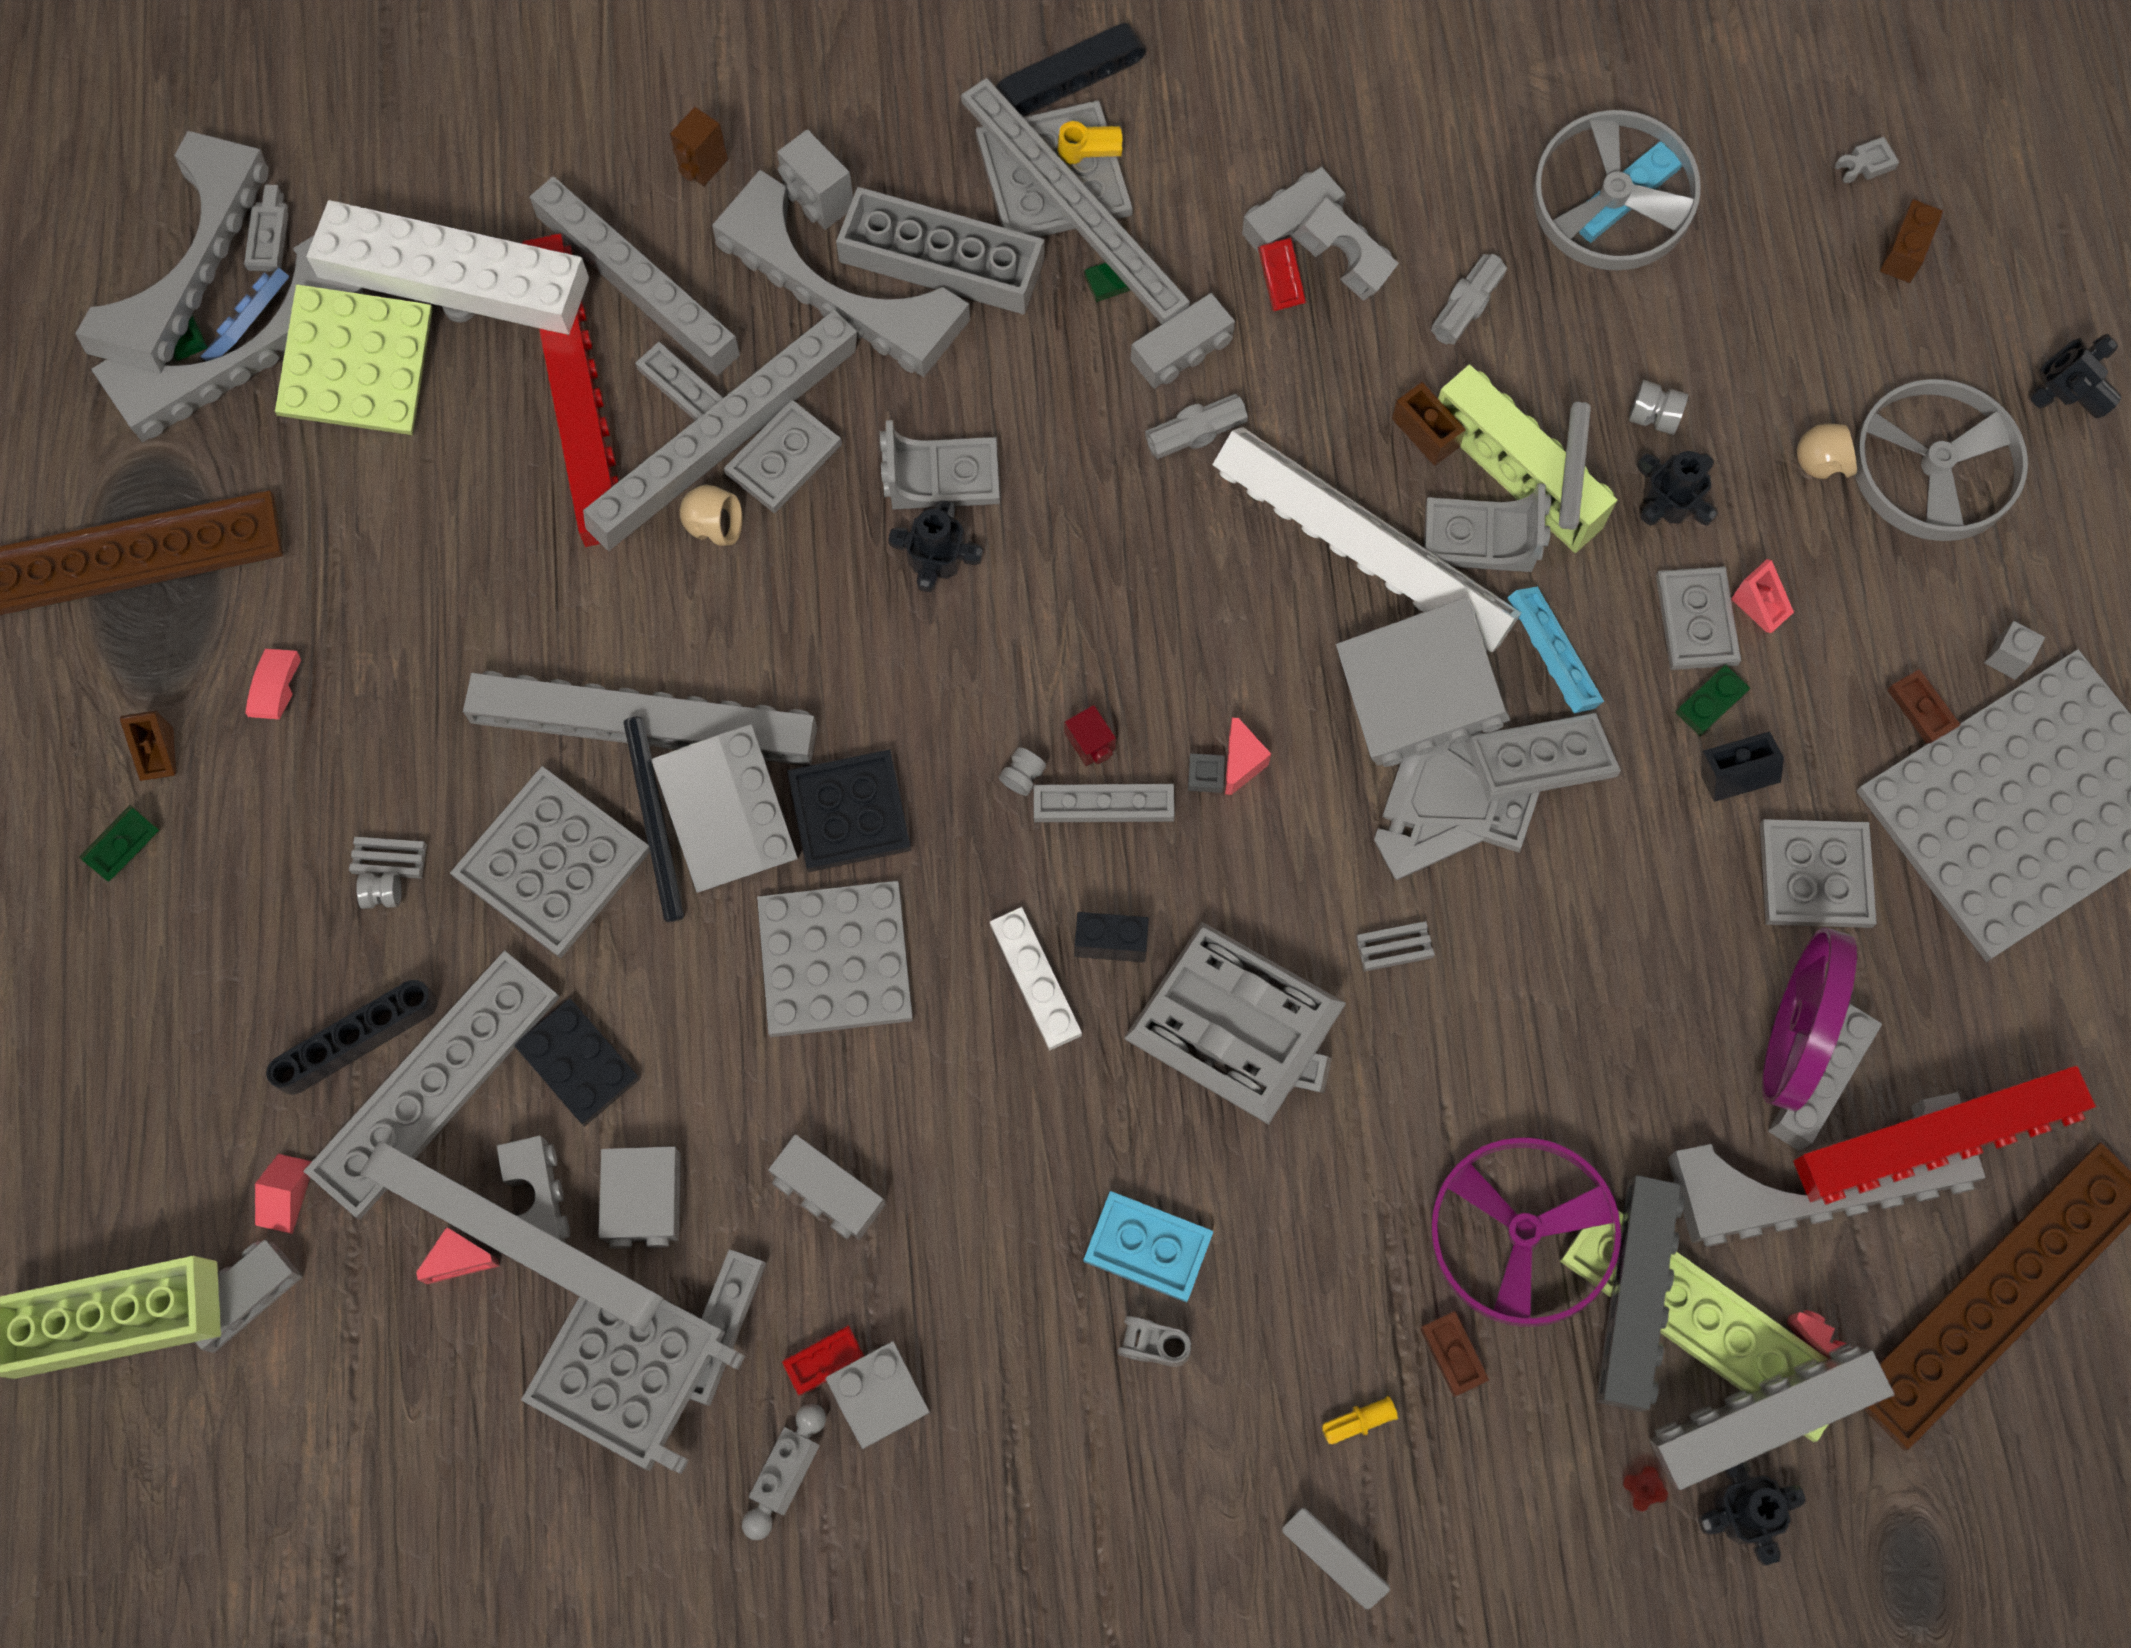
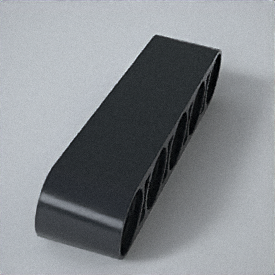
[996,23,1146,117]
[266,980,437,1095]

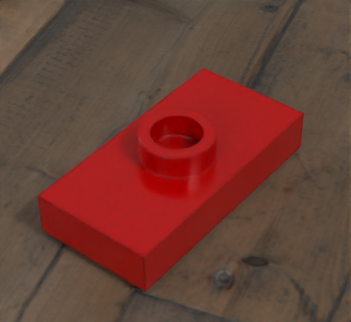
[1257,238,1306,311]
[781,1326,865,1396]

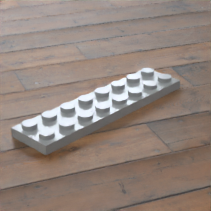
[303,950,560,1220]

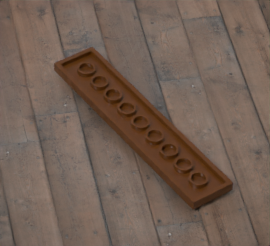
[0,491,283,615]
[1863,1142,2131,1451]

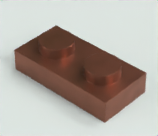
[1887,669,1961,744]
[1420,1311,1489,1397]

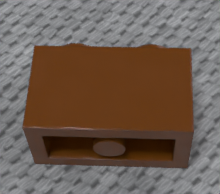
[670,107,728,186]
[1879,199,1944,283]
[1392,382,1466,466]

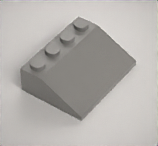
[651,724,798,893]

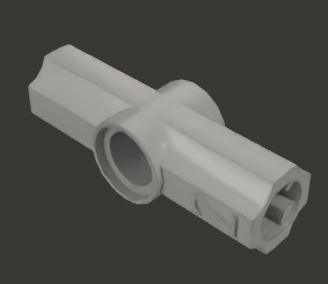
[1431,254,1507,345]
[1145,394,1248,459]

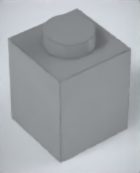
[1985,621,2045,680]

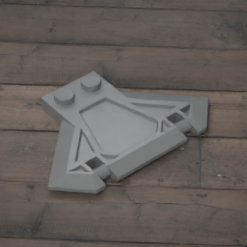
[1374,731,1540,881]

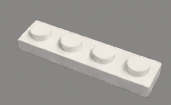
[990,907,1082,1051]

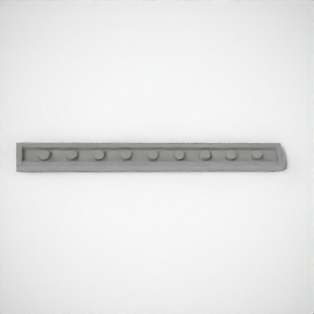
[961,78,1190,324]

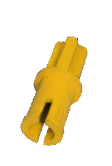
[1322,1396,1398,1444]

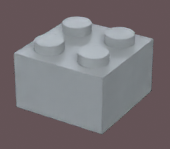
[777,129,853,230]

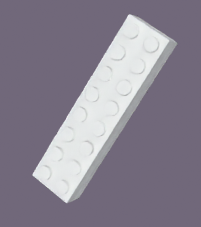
[306,200,589,335]

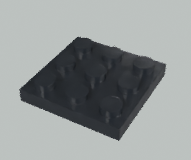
[787,749,911,873]

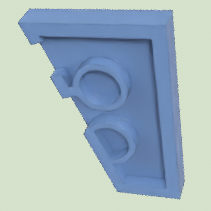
[200,268,289,361]

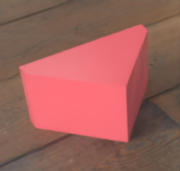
[1731,559,1794,633]
[1225,717,1271,795]
[255,1154,312,1234]
[416,1227,499,1284]

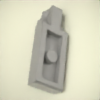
[244,185,288,272]

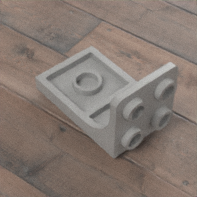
[880,420,1000,509]
[1424,483,1551,572]

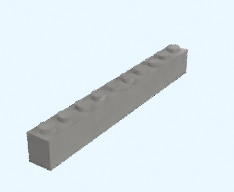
[583,310,857,551]
[463,671,817,766]

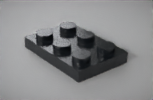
[514,998,640,1127]

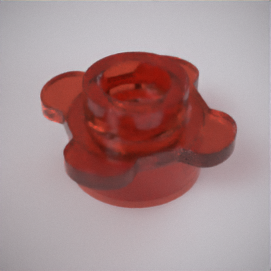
[1623,1466,1668,1512]

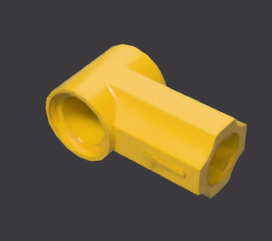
[1057,121,1122,164]

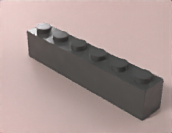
[1596,1175,1684,1412]

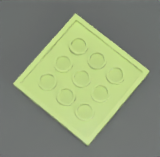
[275,284,433,435]

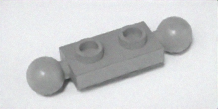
[742,1403,826,1540]

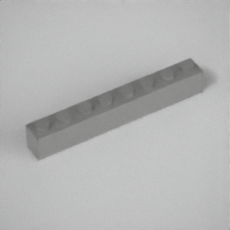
[530,176,740,377]

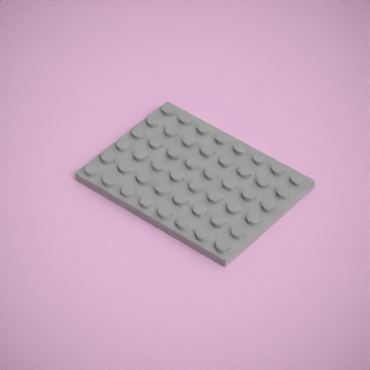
[1856,649,2131,962]

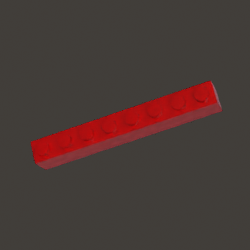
[1793,1066,2096,1205]

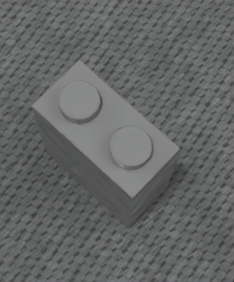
[599,1147,681,1249]

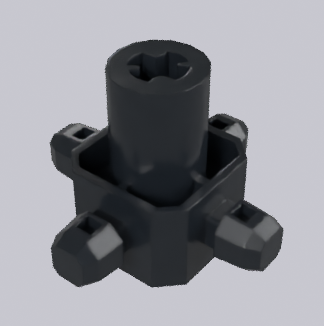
[2030,334,2121,418]
[1637,451,1718,526]
[888,500,984,592]
[1698,1461,1806,1566]

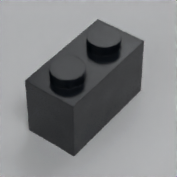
[1701,731,1784,802]
[1074,912,1149,963]

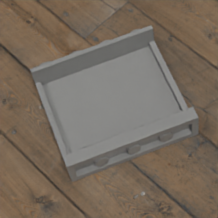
[1336,597,1510,767]

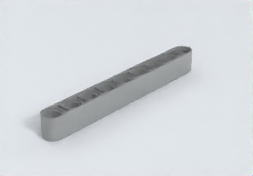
[360,1141,663,1332]

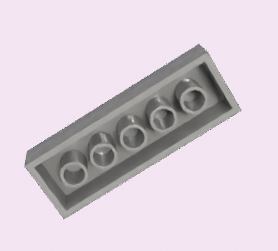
[836,187,1044,315]
[1649,1344,1894,1490]

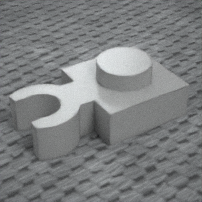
[1835,137,1899,183]

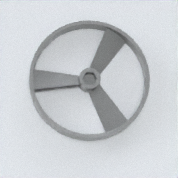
[1533,110,1700,270]
[1854,379,2028,541]

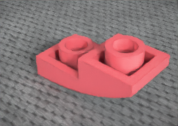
[246,649,301,720]
[1787,1310,1846,1359]

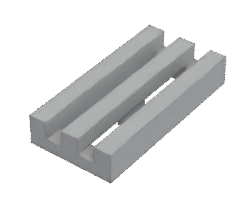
[349,837,427,879]
[1356,921,1435,972]

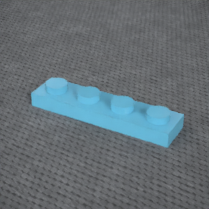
[1579,141,1682,243]
[1508,587,1604,713]

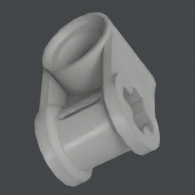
[1117,1316,1191,1367]

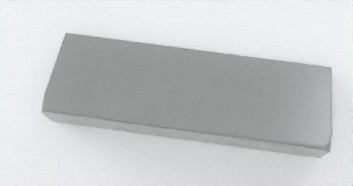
[1282,1508,1390,1609]

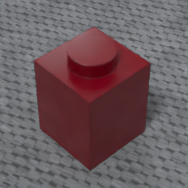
[1064,705,1116,767]

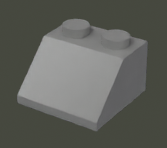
[826,1342,930,1449]

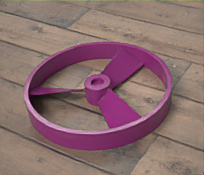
[1762,927,1857,1112]
[1432,1138,1621,1327]

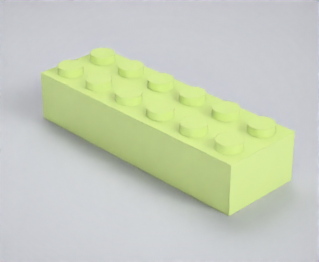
[1438,364,1617,553]
[0,1256,221,1379]

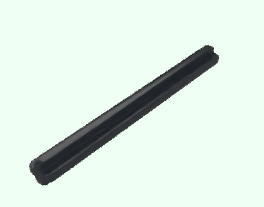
[623,716,684,923]

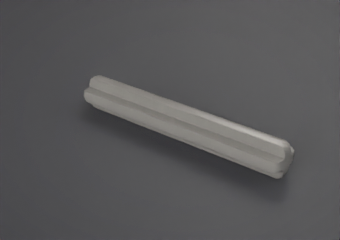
[1559,401,1591,530]

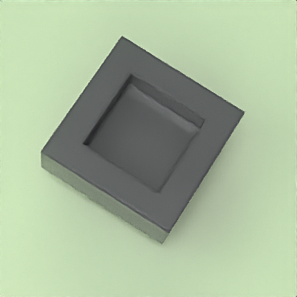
[1188,753,1225,793]

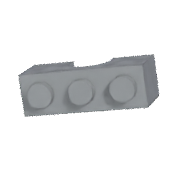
[1292,197,1399,301]
[497,1136,570,1243]

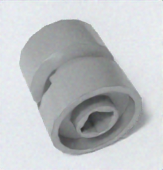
[1628,380,1688,435]

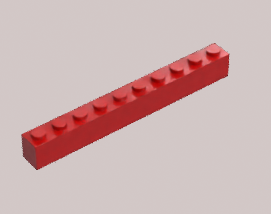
[522,233,619,547]

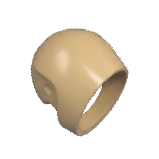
[1797,423,1857,479]
[680,484,743,546]

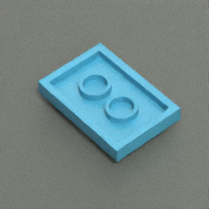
[1083,1191,1214,1303]

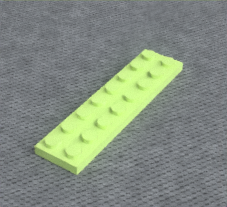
[1560,1211,1828,1442]

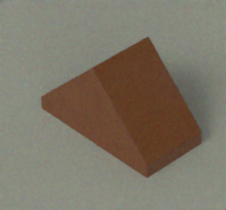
[119,710,176,781]

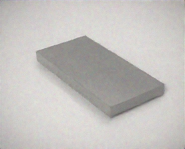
[1465,713,1621,801]

